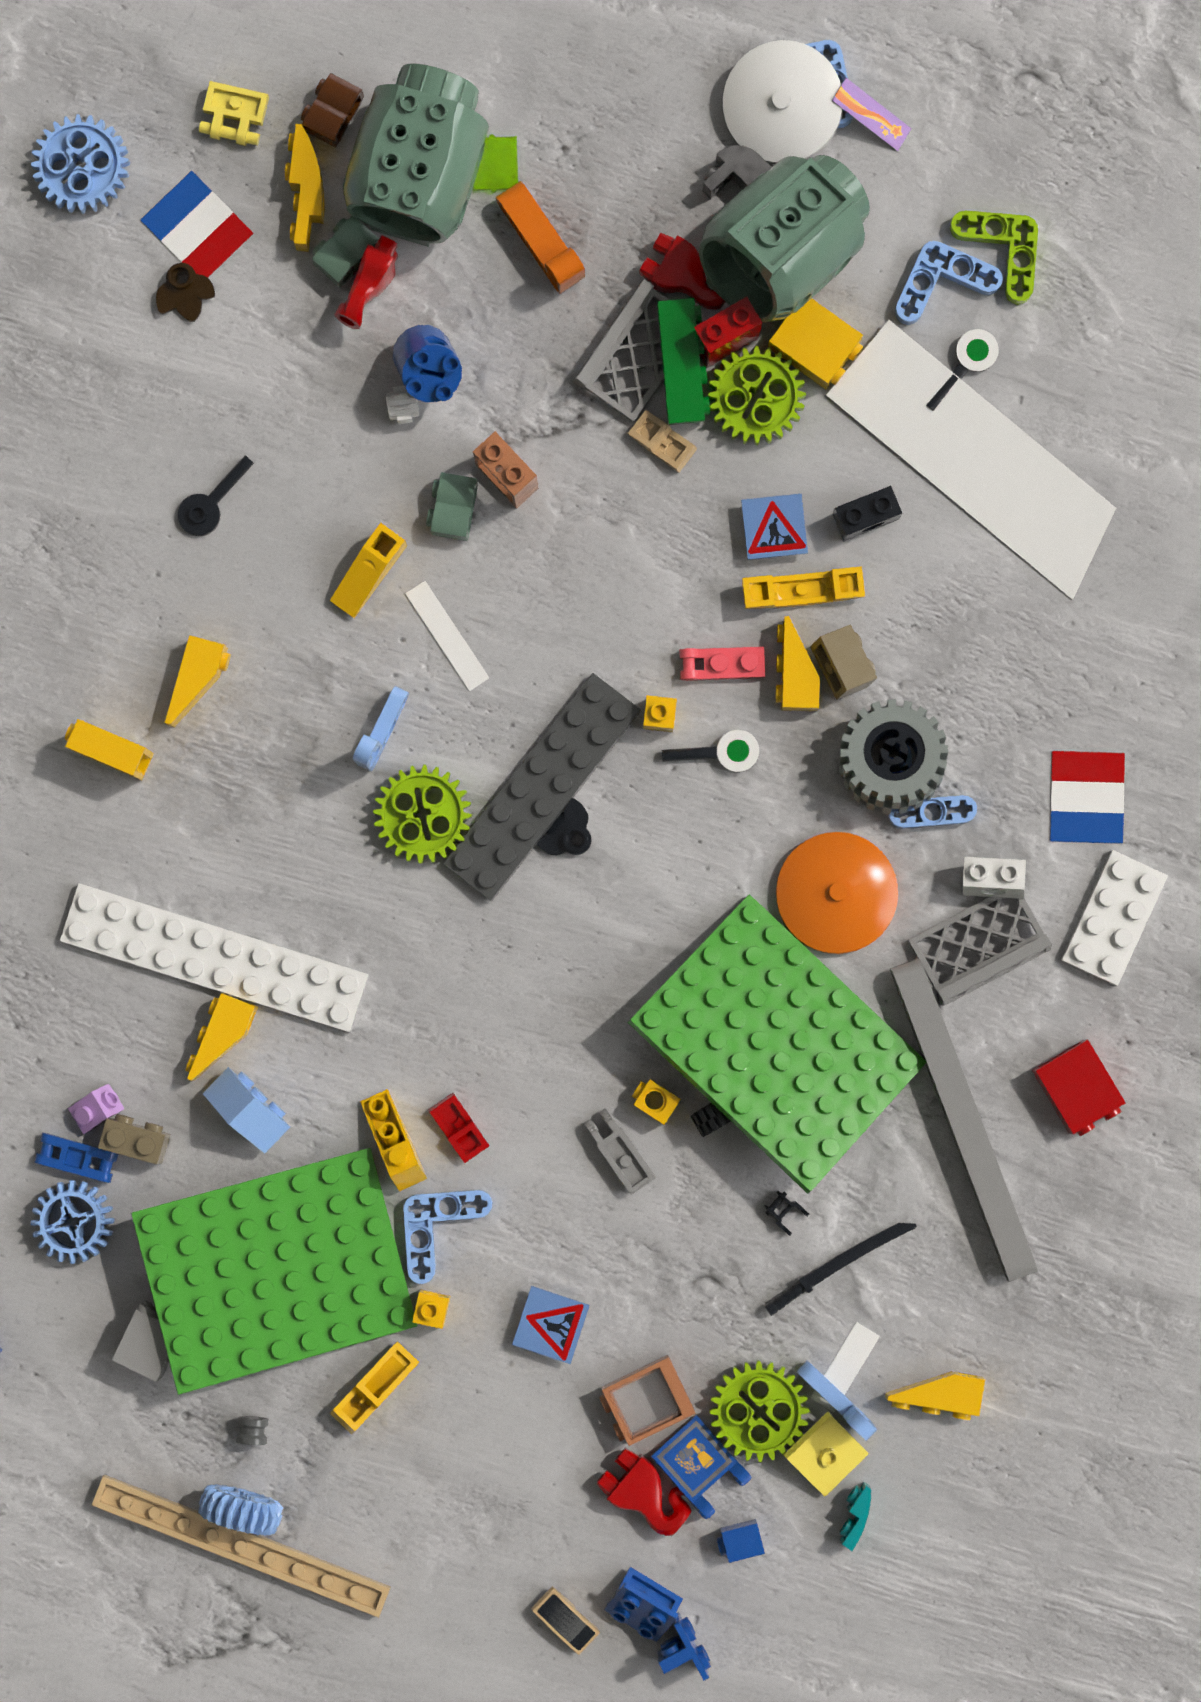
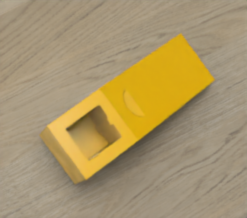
[330,522,407,619]
[775,616,820,711]
[185,993,258,1081]
[360,1089,427,1192]
[885,1371,985,1420]

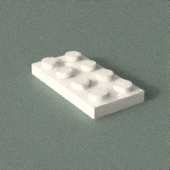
[1061,850,1168,986]

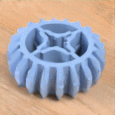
[30,1180,115,1264]
[198,1484,283,1536]

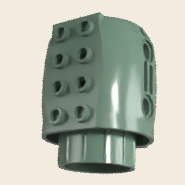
[343,63,489,247]
[699,155,870,322]

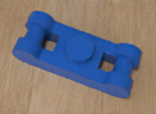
[34,1132,119,1183]

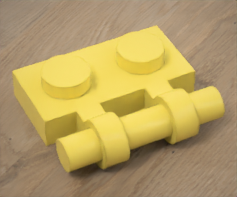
[199,81,269,146]

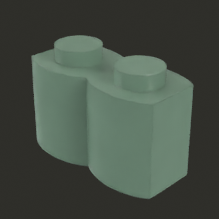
[312,216,379,288]
[426,472,478,541]

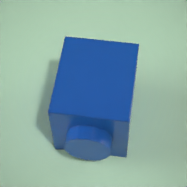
[716,1519,765,1563]

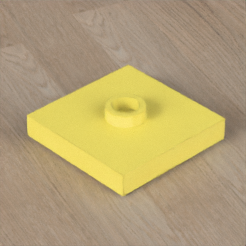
[784,1411,869,1497]

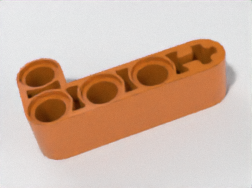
[495,181,585,294]

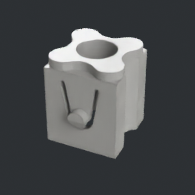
[111,1301,169,1382]

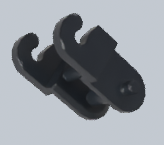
[764,1191,810,1236]

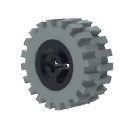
[839,699,948,814]

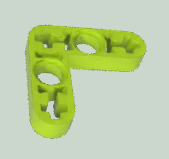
[950,210,1038,305]

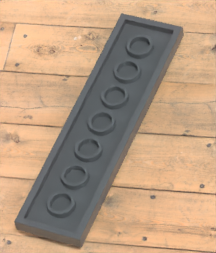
[443,673,641,902]

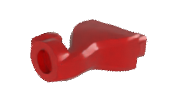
[639,233,725,310]
[334,235,398,329]
[596,1447,692,1536]

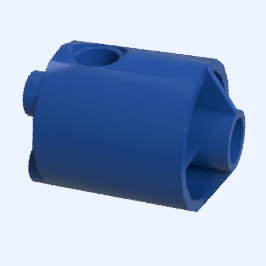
[393,325,462,402]

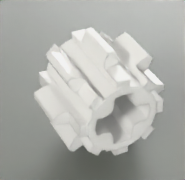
[386,385,419,424]

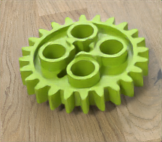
[708,346,806,445]
[373,764,472,864]
[709,1360,810,1462]

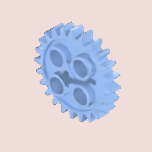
[31,114,130,214]

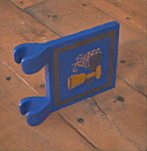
[651,1415,752,1519]

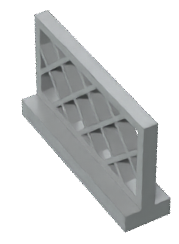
[572,279,698,422]
[908,897,1052,1006]

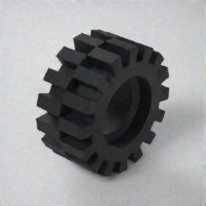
[690,1103,730,1137]

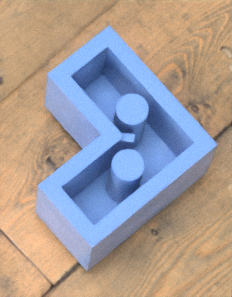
[203,1067,290,1153]

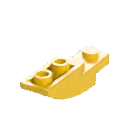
[285,124,325,252]

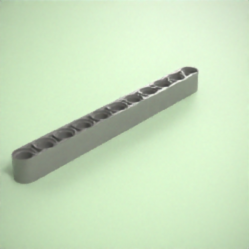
[890,958,1038,1282]

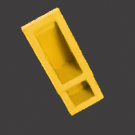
[330,1341,419,1434]

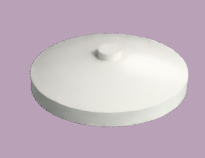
[723,40,843,164]

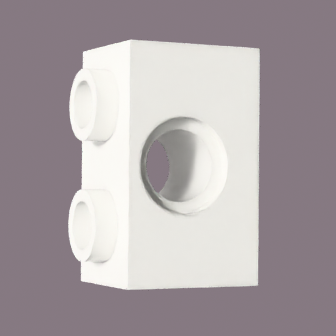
[963,857,1026,899]

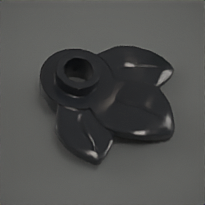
[537,798,592,856]

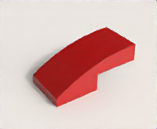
[428,1092,490,1163]

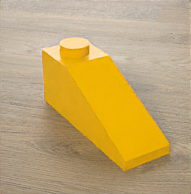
[165,635,231,728]

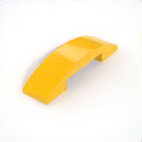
[742,566,865,609]

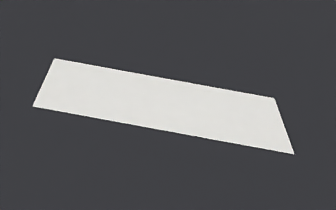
[826,320,1116,600]

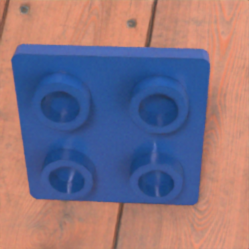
[604,1567,683,1642]
[657,1612,711,1681]

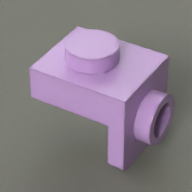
[68,1084,124,1134]

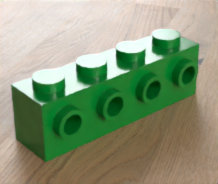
[657,298,710,425]

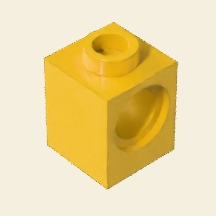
[643,695,677,732]
[632,1079,681,1125]
[412,1289,451,1329]

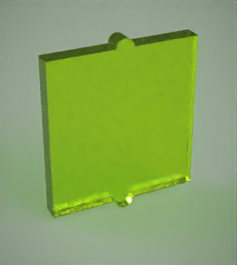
[472,134,518,193]

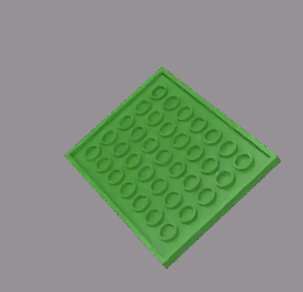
[627,894,927,1194]
[131,1148,417,1395]

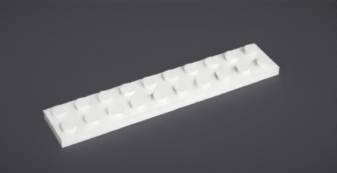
[60,883,369,1032]

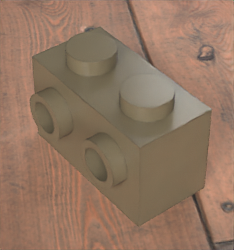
[810,624,877,700]
[98,1114,171,1165]

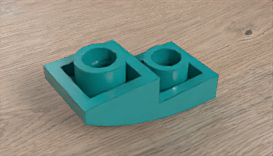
[839,1482,871,1551]

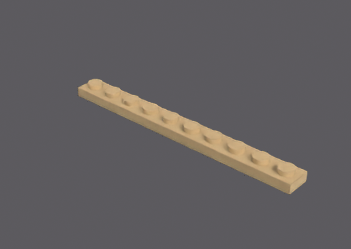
[92,1475,391,1618]

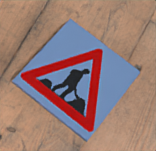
[741,493,808,560]
[512,1286,590,1364]

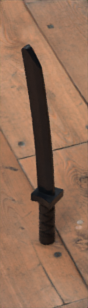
[764,1223,917,1316]

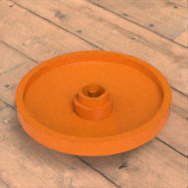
[776,832,898,954]

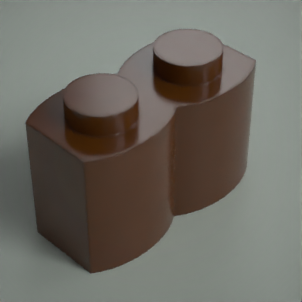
[301,73,364,148]

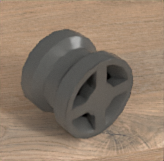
[236,1416,269,1445]

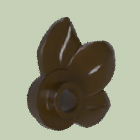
[156,263,215,322]

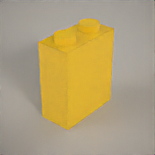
[768,299,863,390]
[64,719,154,781]

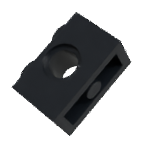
[832,486,903,542]

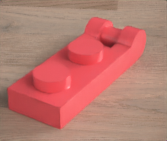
[679,647,765,681]

